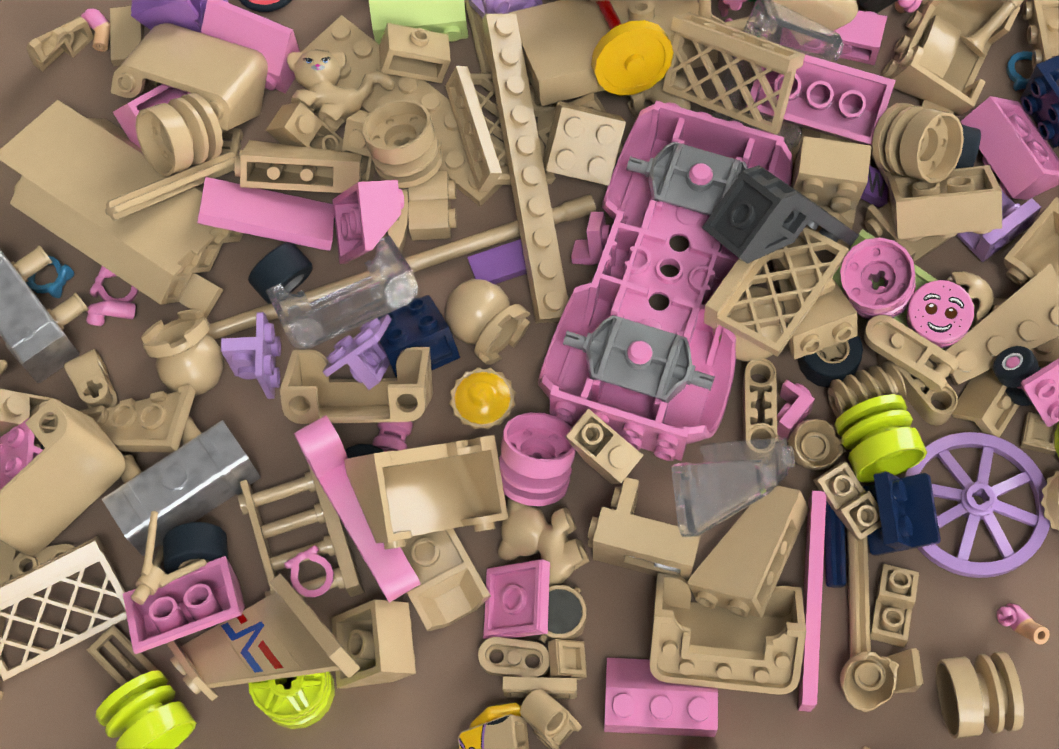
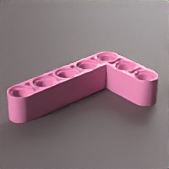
[294,415,421,603]

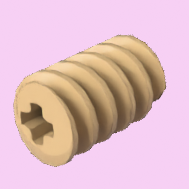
[828,361,906,418]

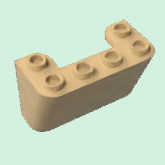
[881,0,1021,115]
[280,347,433,424]
[0,398,125,556]

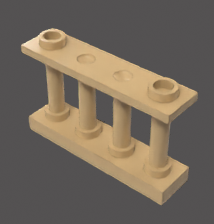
[238,464,364,598]

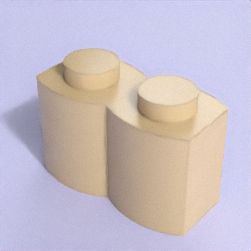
[408,170,457,241]

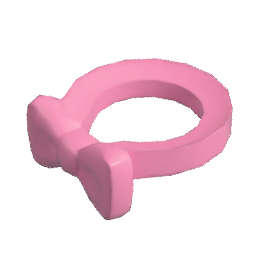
[90,266,138,302]
[284,545,334,597]

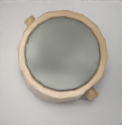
[539,585,587,643]

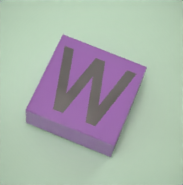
[861,165,888,208]

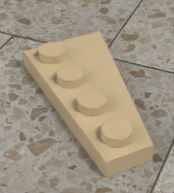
[80,384,196,452]

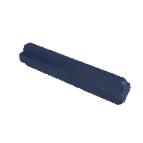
[825,501,847,588]

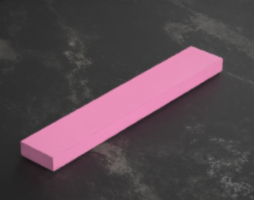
[798,490,826,712]

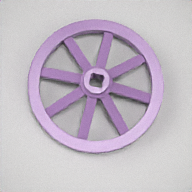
[904,432,1050,578]

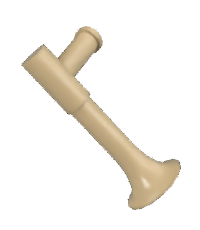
[960,0,1024,58]

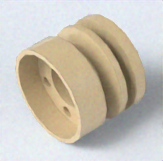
[136,93,223,176]
[363,99,442,188]
[872,103,964,183]
[936,651,1024,739]

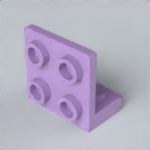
[956,191,1041,262]

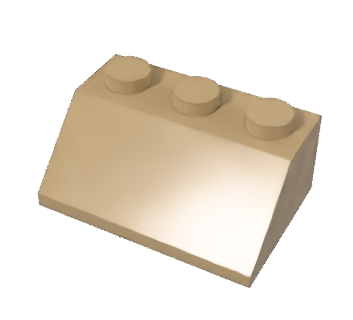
[887,165,1002,241]

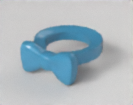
[1007,51,1032,91]
[26,256,75,298]

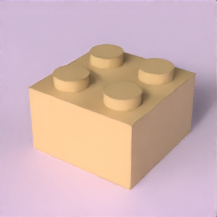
[543,101,626,186]
[791,136,871,211]

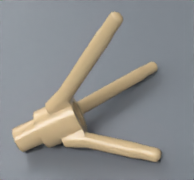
[131,511,207,605]

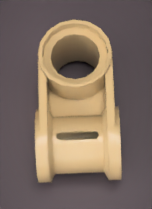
[64,349,118,408]
[520,689,582,749]

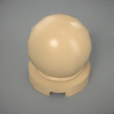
[444,279,531,365]
[141,309,225,396]

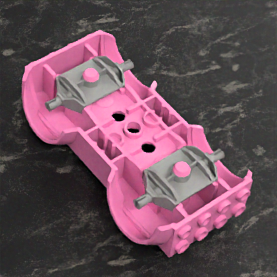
[538,101,792,461]

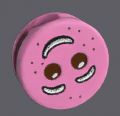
[906,280,974,348]

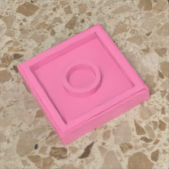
[483,559,550,640]

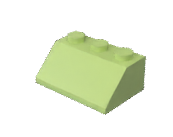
[369,0,468,45]

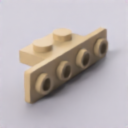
[1022,0,1059,69]

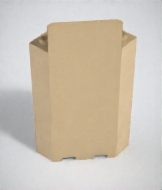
[0,100,244,305]

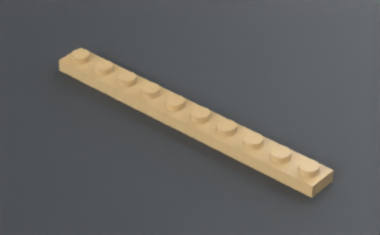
[482,13,568,323]

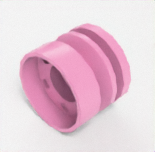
[840,237,916,320]
[499,412,576,506]

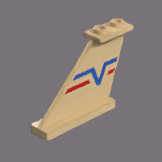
[166,573,360,701]

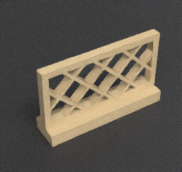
[662,12,805,135]
[445,66,556,192]
[704,227,849,357]
[0,536,127,681]

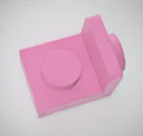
[777,380,815,441]

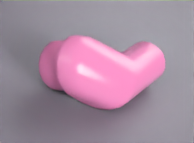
[86,300,136,326]

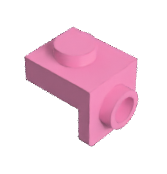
[571,212,611,265]

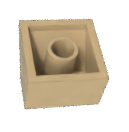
[331,599,416,689]

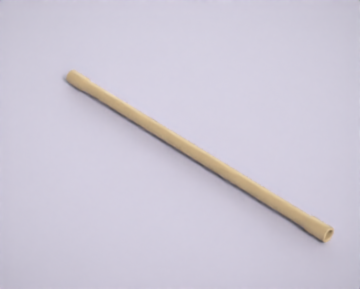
[207,194,596,340]

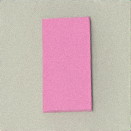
[197,177,334,251]

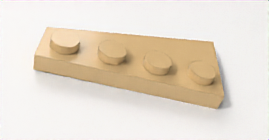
[946,263,1059,386]

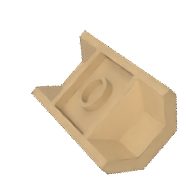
[400,529,491,632]

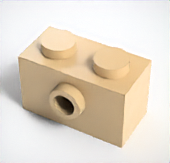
[379,23,451,83]

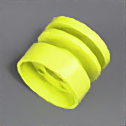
[834,394,927,483]
[95,670,196,749]
[248,672,335,729]

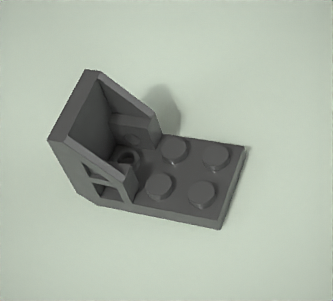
[702,165,859,263]

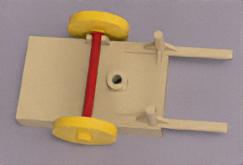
[508,0,785,106]

